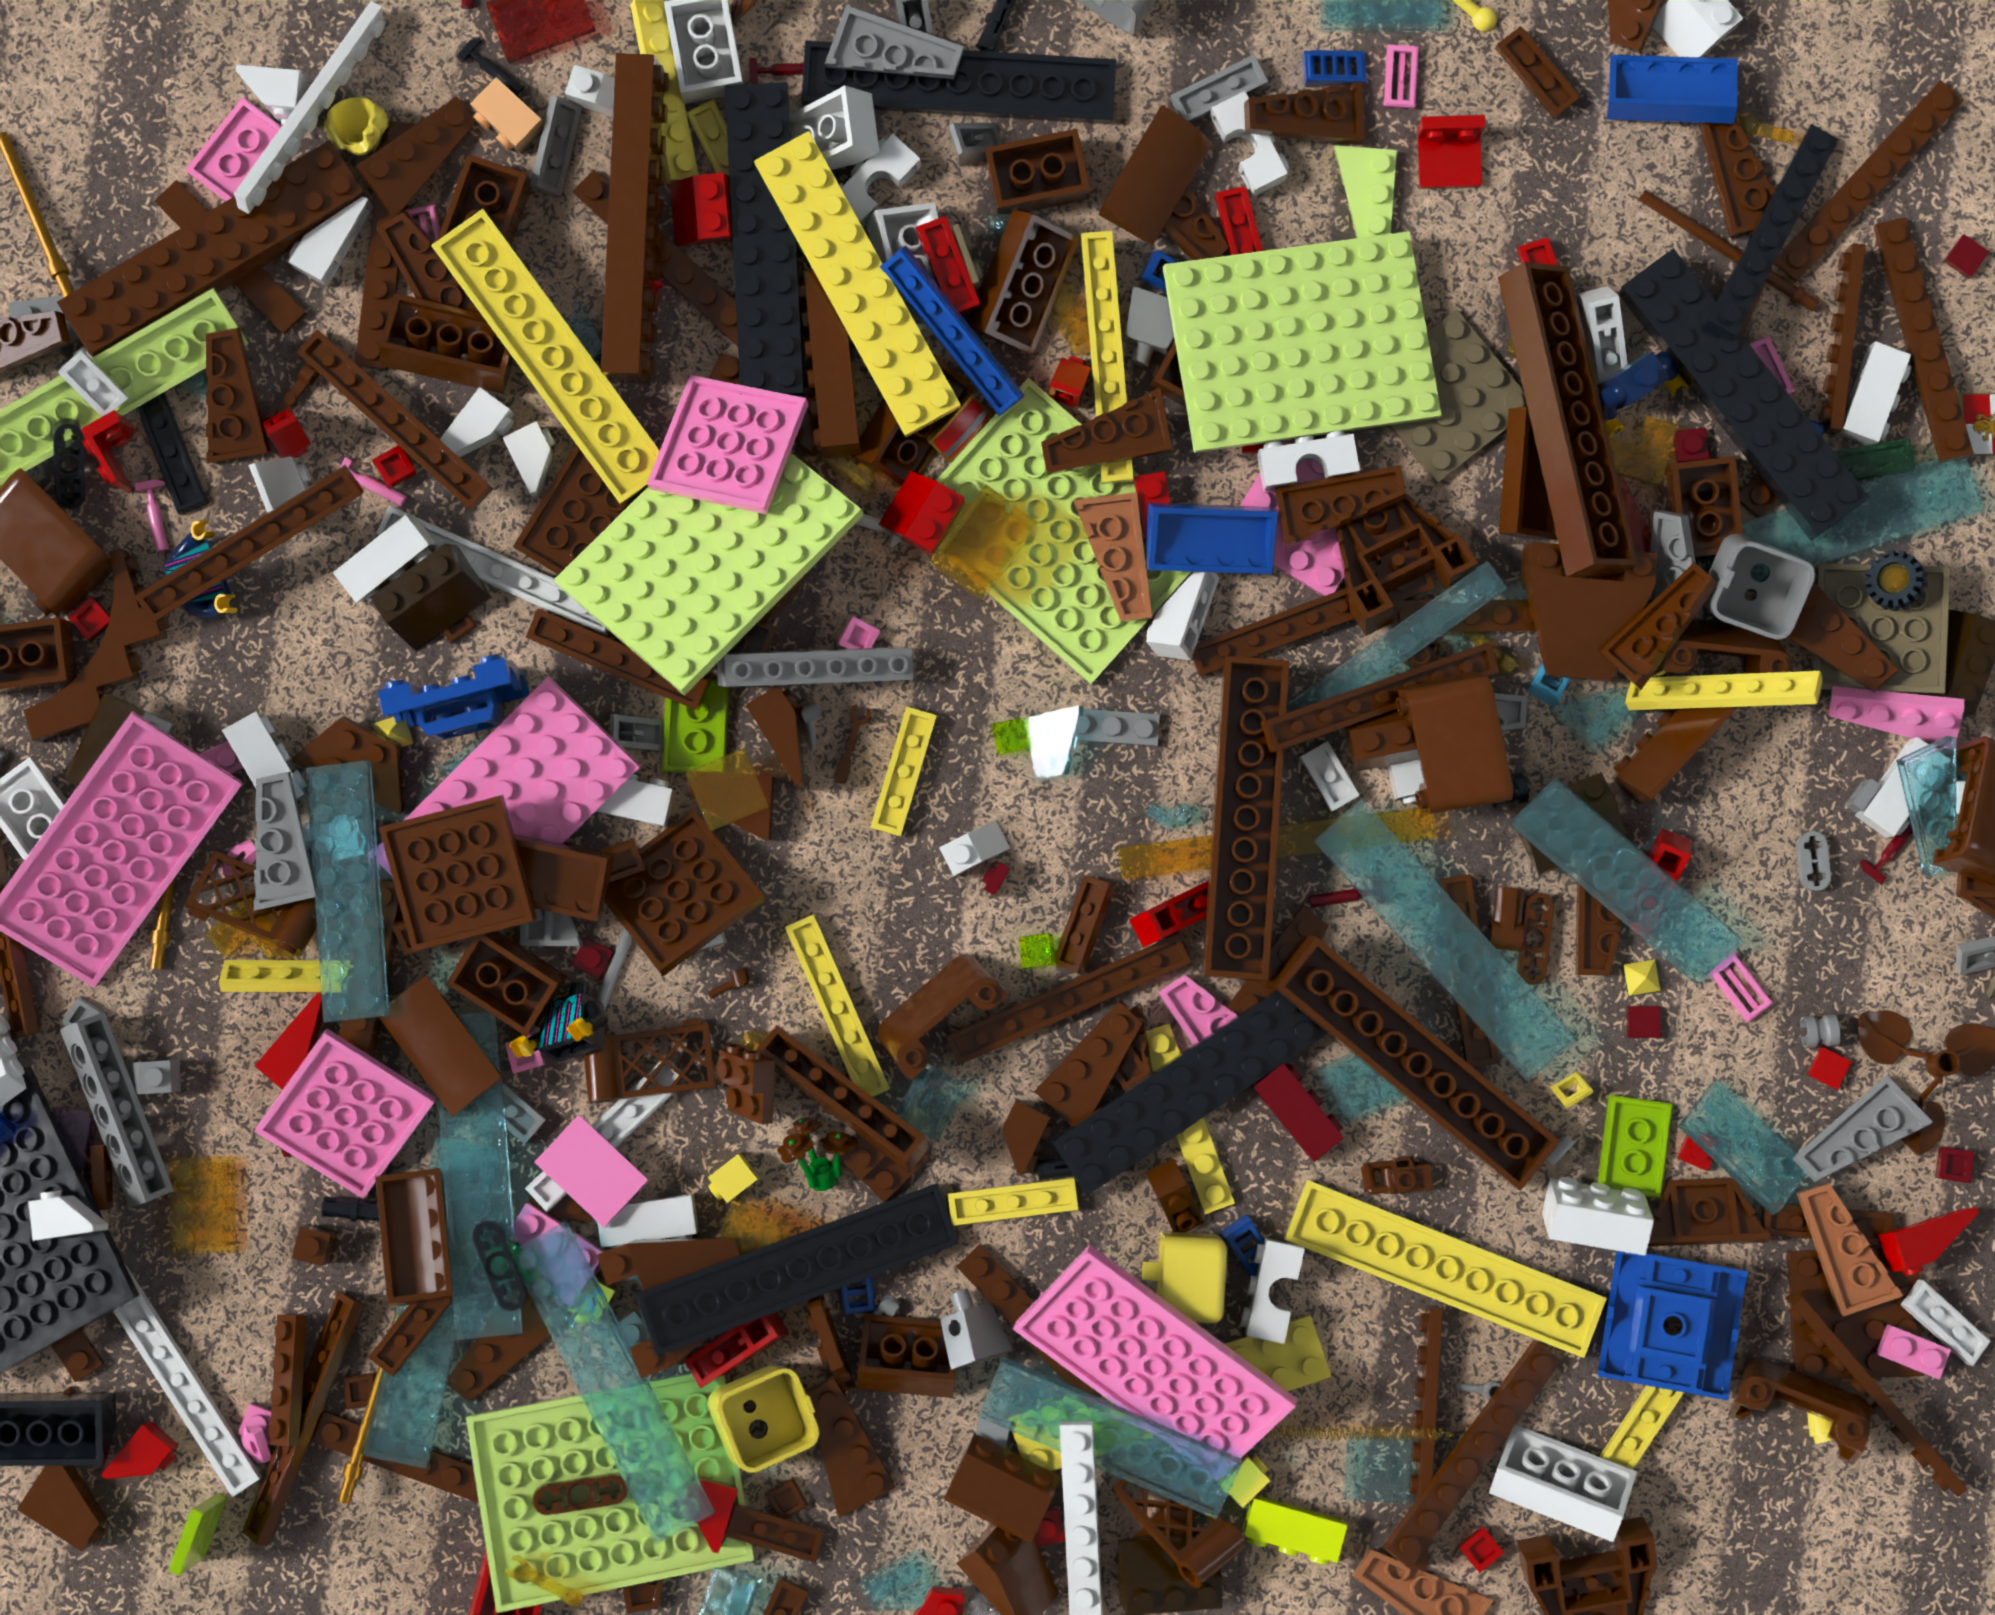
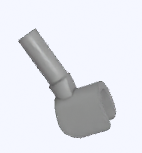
[801,702,821,748]
[859,1295,900,1331]
[1455,1381,1501,1400]

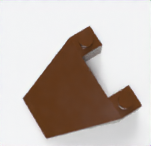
[1336,494,1479,636]
[1521,542,1657,682]
[597,1237,741,1378]
[1517,1516,1657,1615]

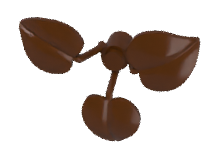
[1857,1010,1995,1155]

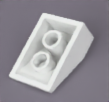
[790,86,880,170]
[0,757,68,860]

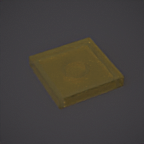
[685,748,769,832]

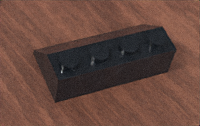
[0,1393,116,1466]

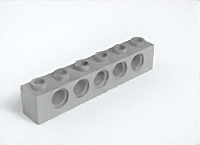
[717,647,913,687]
[60,1012,174,1208]

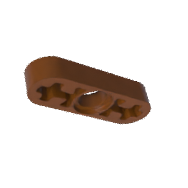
[1516,893,1554,985]
[532,1473,628,1515]

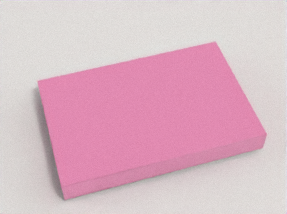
[185,97,281,201]
[534,1115,649,1228]

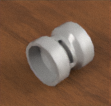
[1800,1014,1840,1048]

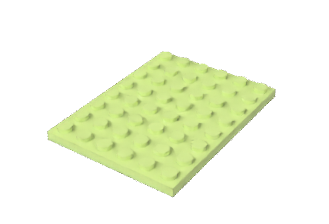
[1163,231,1442,453]
[936,378,1192,685]
[554,452,864,696]
[466,1373,754,1613]

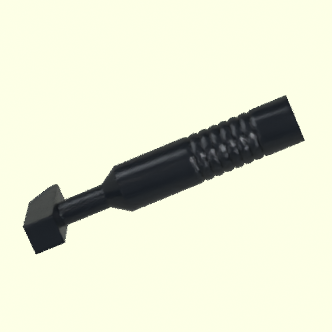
[456,38,524,96]

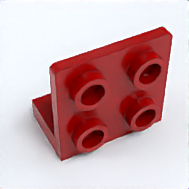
[1417,115,1485,189]
[81,410,137,493]

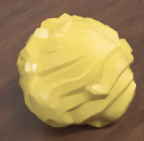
[324,97,389,156]

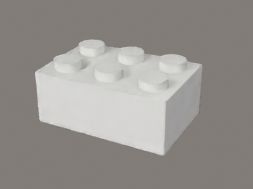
[664,0,744,104]
[1542,1177,1654,1255]

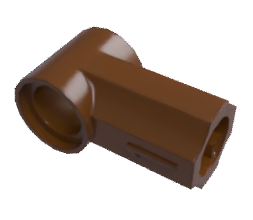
[1487,887,1525,952]

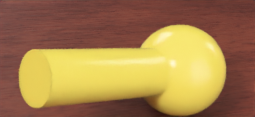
[1452,0,1497,32]

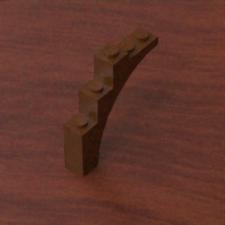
[23,548,170,742]

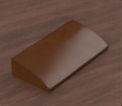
[1099,105,1213,246]
[1499,407,1558,541]
[514,834,615,922]
[377,975,505,1117]
[375,1168,453,1308]

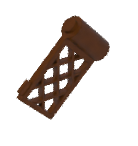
[185,851,331,958]
[584,1018,716,1103]
[1111,1449,1246,1588]

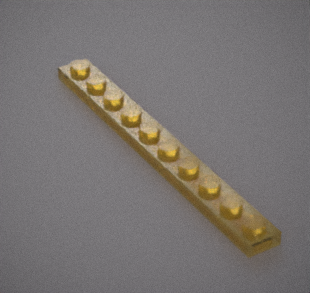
[1117,808,1436,880]

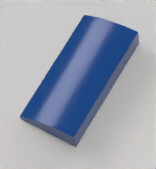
[1607,55,1738,124]
[1147,502,1278,574]

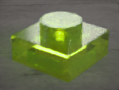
[991,718,1029,756]
[1019,933,1056,970]

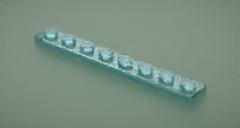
[1286,561,1507,713]

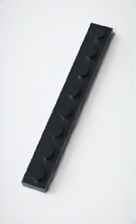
[1704,124,1839,341]

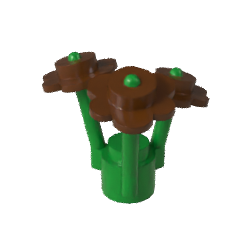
[777,1117,857,1191]

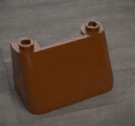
[0,468,113,618]
[1651,619,1793,677]
[1396,671,1513,814]
[1932,736,1995,886]
[878,954,1009,1081]
[1728,1358,1872,1465]

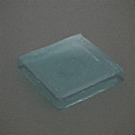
[895,1063,969,1141]
[1343,1434,1412,1504]

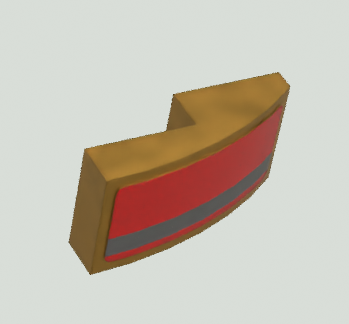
[927,392,992,463]

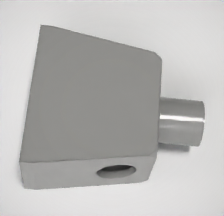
[1125,286,1175,367]
[941,1289,1012,1370]

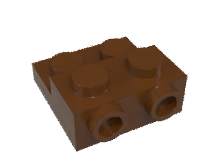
[716,1043,775,1124]
[841,1135,929,1202]

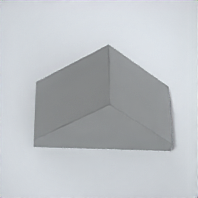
[949,123,1003,166]
[610,714,664,751]

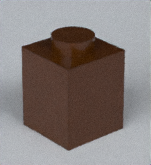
[292,1224,338,1266]

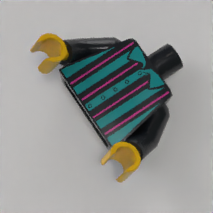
[509,982,608,1062]

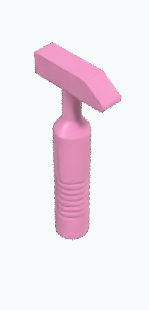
[340,457,407,507]
[134,479,169,553]

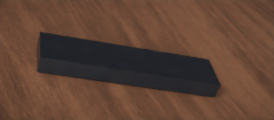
[136,392,209,515]

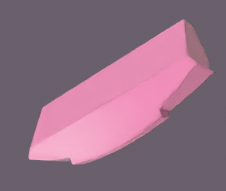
[221,839,256,883]
[242,1426,272,1463]

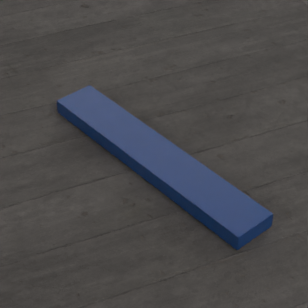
[880,245,1025,416]

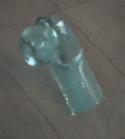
[1145,802,1194,829]

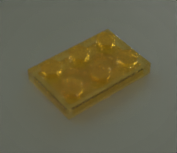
[170,1156,236,1254]

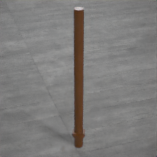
[1638,190,1819,311]

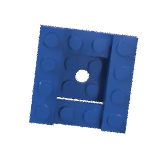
[377,654,530,741]
[1597,1251,1748,1401]

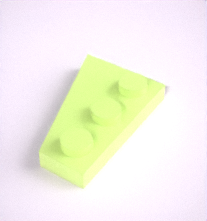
[1334,145,1397,238]

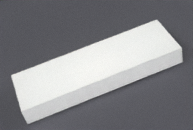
[1900,1280,1991,1366]

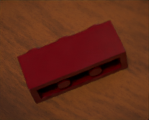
[1252,1063,1344,1162]

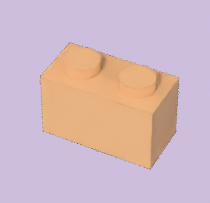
[470,77,544,154]

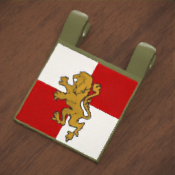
[1957,393,1995,456]

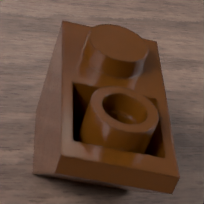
[1002,1100,1053,1175]
[1145,1158,1204,1232]

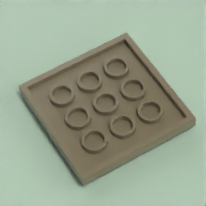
[1389,309,1527,484]
[1813,563,1950,695]

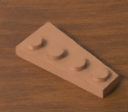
[1074,492,1152,623]
[1796,1183,1903,1317]
[1351,1549,1494,1615]

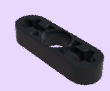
[52,418,85,509]
[472,1221,528,1311]

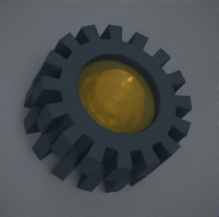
[1864,550,1928,611]

